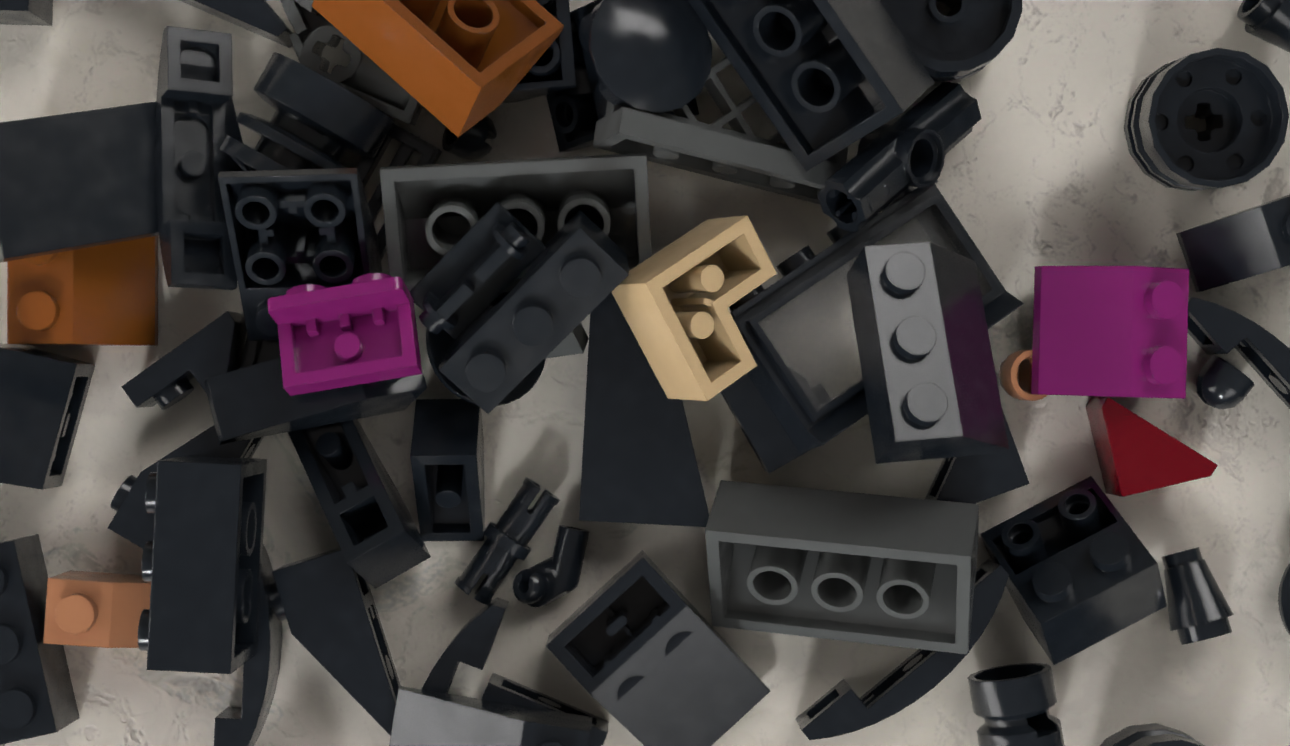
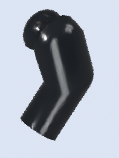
[512,525,589,607]

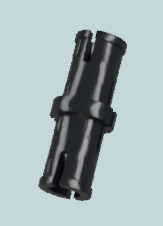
[455,477,560,605]

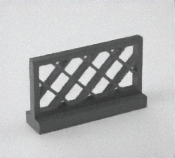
[593,57,848,205]

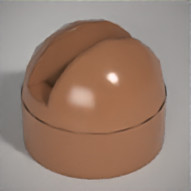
[998,350,1047,401]

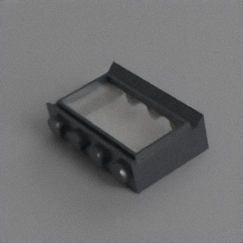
[729,180,1024,453]

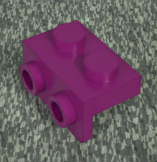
[267,273,422,396]

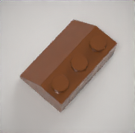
[312,0,564,137]
[7,236,158,346]

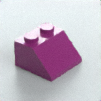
[1031,266,1189,399]

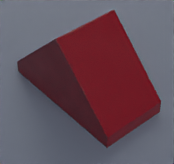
[1086,396,1218,497]

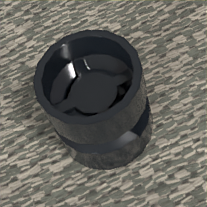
[968,663,1065,746]

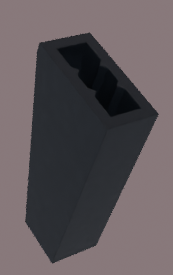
[579,292,709,527]

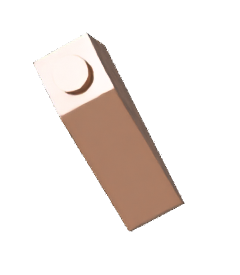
[43,570,151,648]

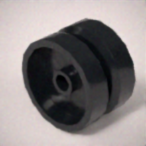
[879,0,1023,86]

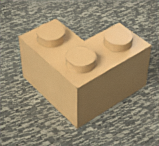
[612,215,777,401]

